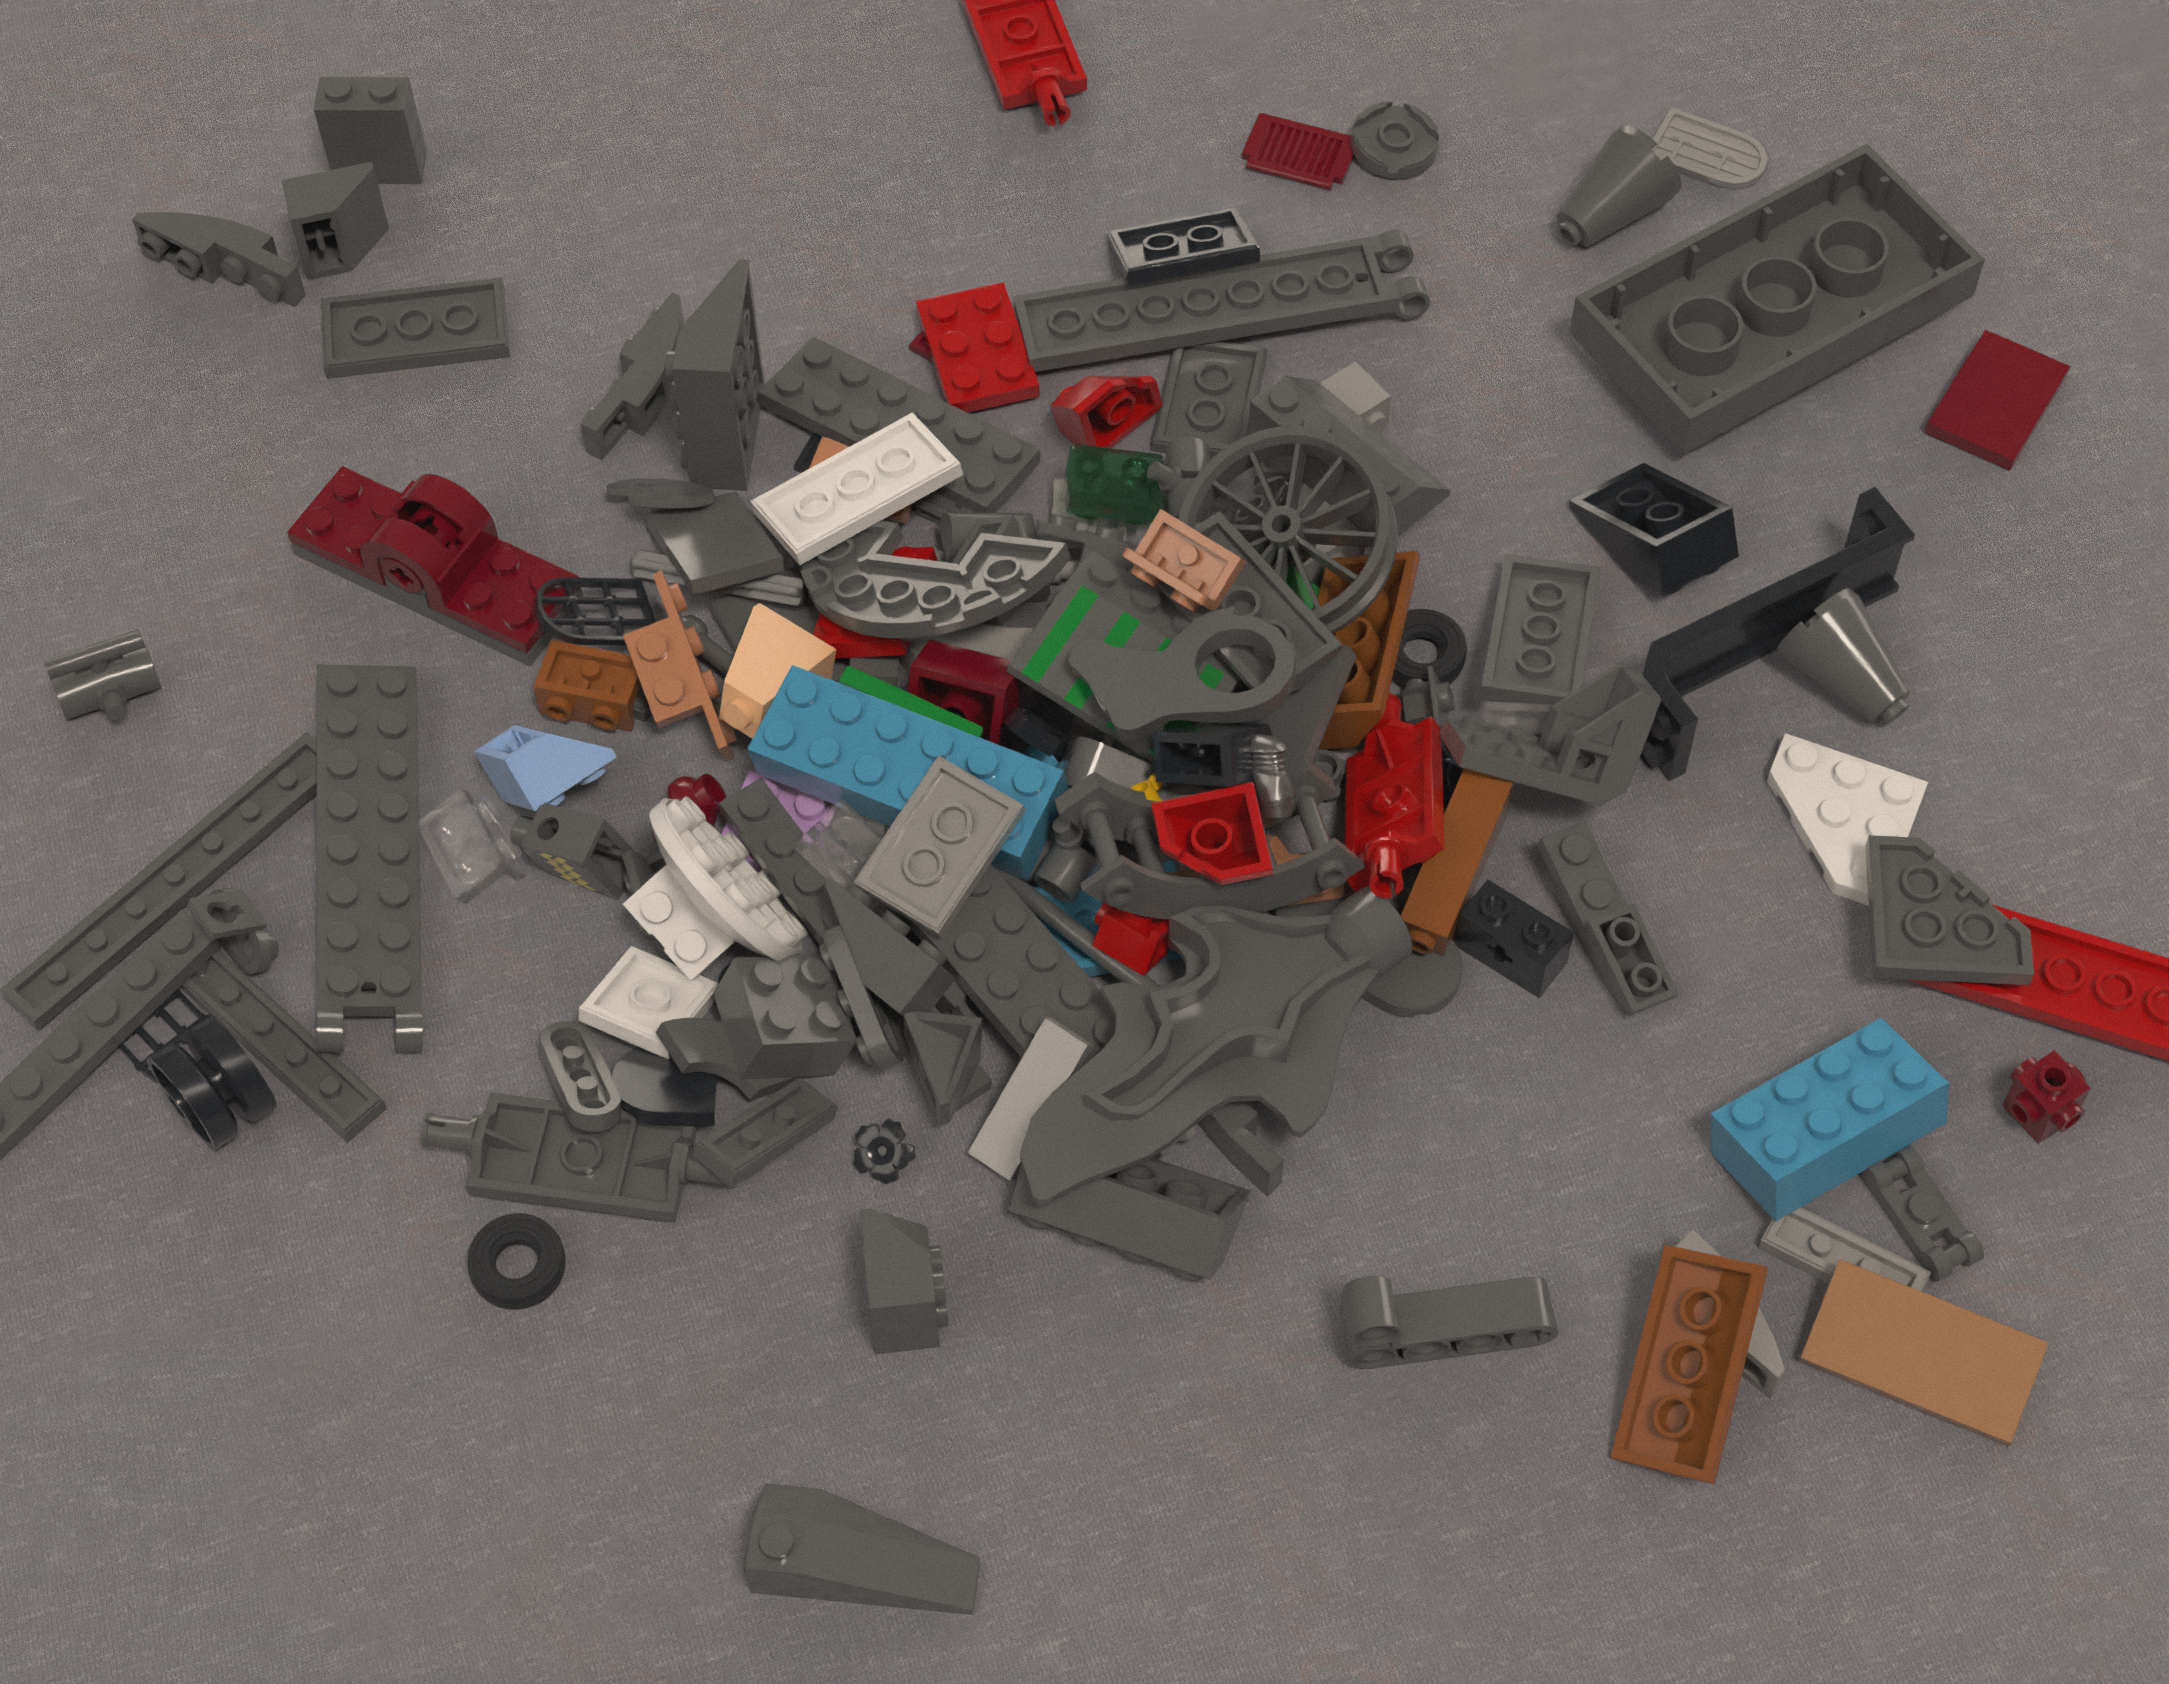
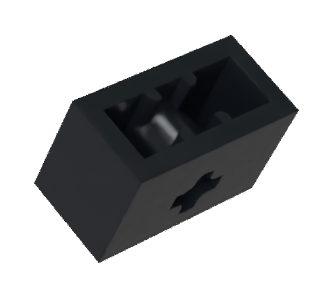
[1455,879,1574,998]

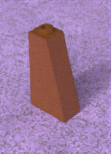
[1401,768,1514,956]

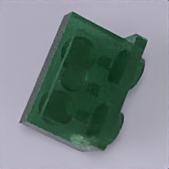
[1062,444,1164,525]

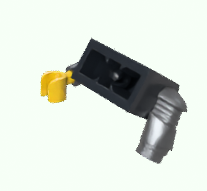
[1130,723,1296,818]

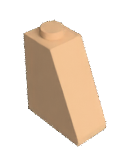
[719,603,836,739]

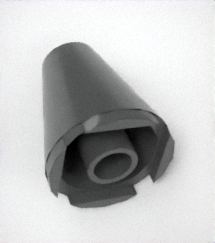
[1557,125,1681,247]
[1777,588,1910,725]

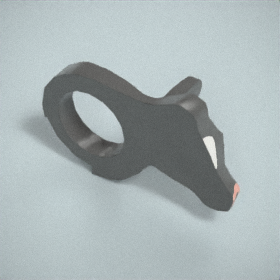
[1068,606,1296,751]

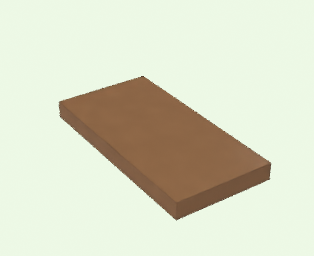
[1800,1259,2049,1447]

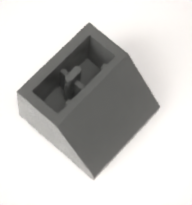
[282,161,389,280]

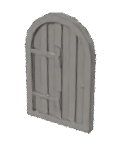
[1651,107,1768,189]

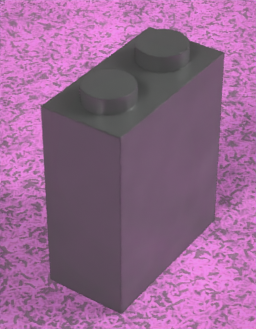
[314,77,427,184]

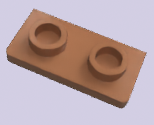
[1122,509,1247,613]

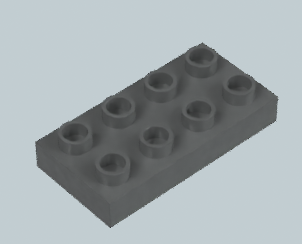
[1570,144,1985,455]

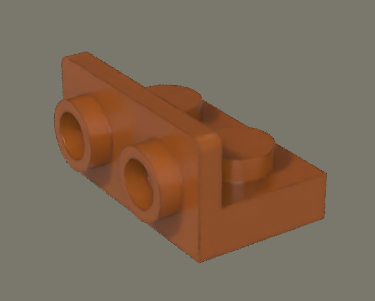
[533,640,641,732]

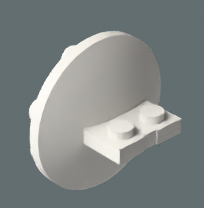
[623,796,808,981]

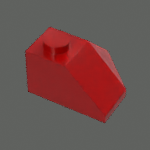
[1050,376,1163,463]
[1151,782,1274,885]

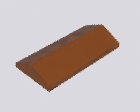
[1610,1244,1768,1485]

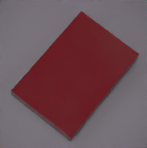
[1924,329,2070,471]

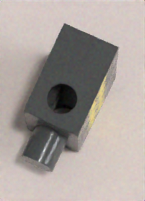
[511,803,632,901]

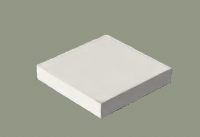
[578,946,719,1060]

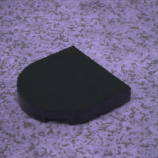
[612,1047,718,1126]

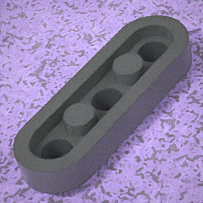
[819,924,904,1070]
[540,1021,621,1133]

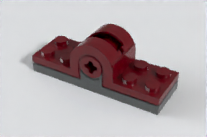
[287,466,583,667]

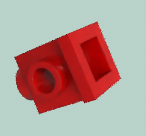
[1092,903,1169,976]

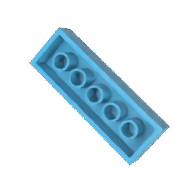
[747,665,1068,881]

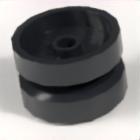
[147,1014,277,1151]

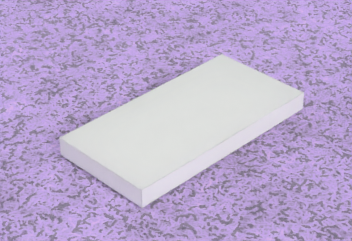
[750,413,963,565]

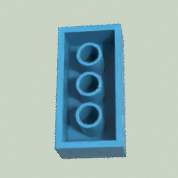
[1710,1018,1949,1221]

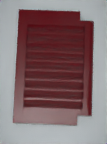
[1242,113,1355,190]

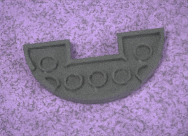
[801,521,1071,641]

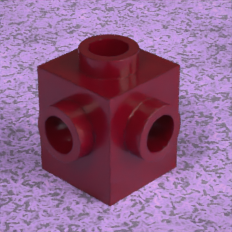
[2002,1050,2091,1144]

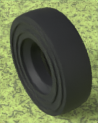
[1392,609,1467,688]
[467,1213,566,1310]

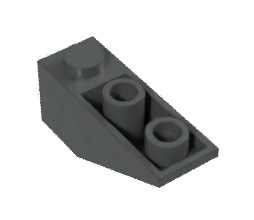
[825,877,956,1016]

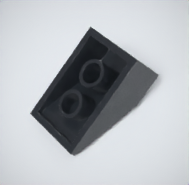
[1569,463,1739,596]

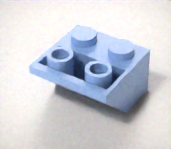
[474,725,617,811]

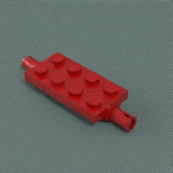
[961,0,1087,126]
[1345,693,1444,898]

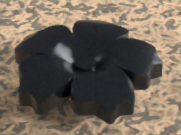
[853,1119,916,1184]

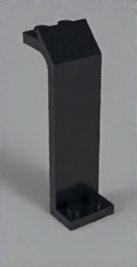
[1642,487,1915,781]

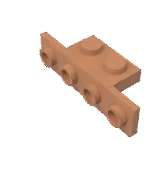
[623,570,738,761]

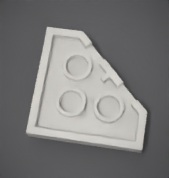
[1767,733,1928,906]

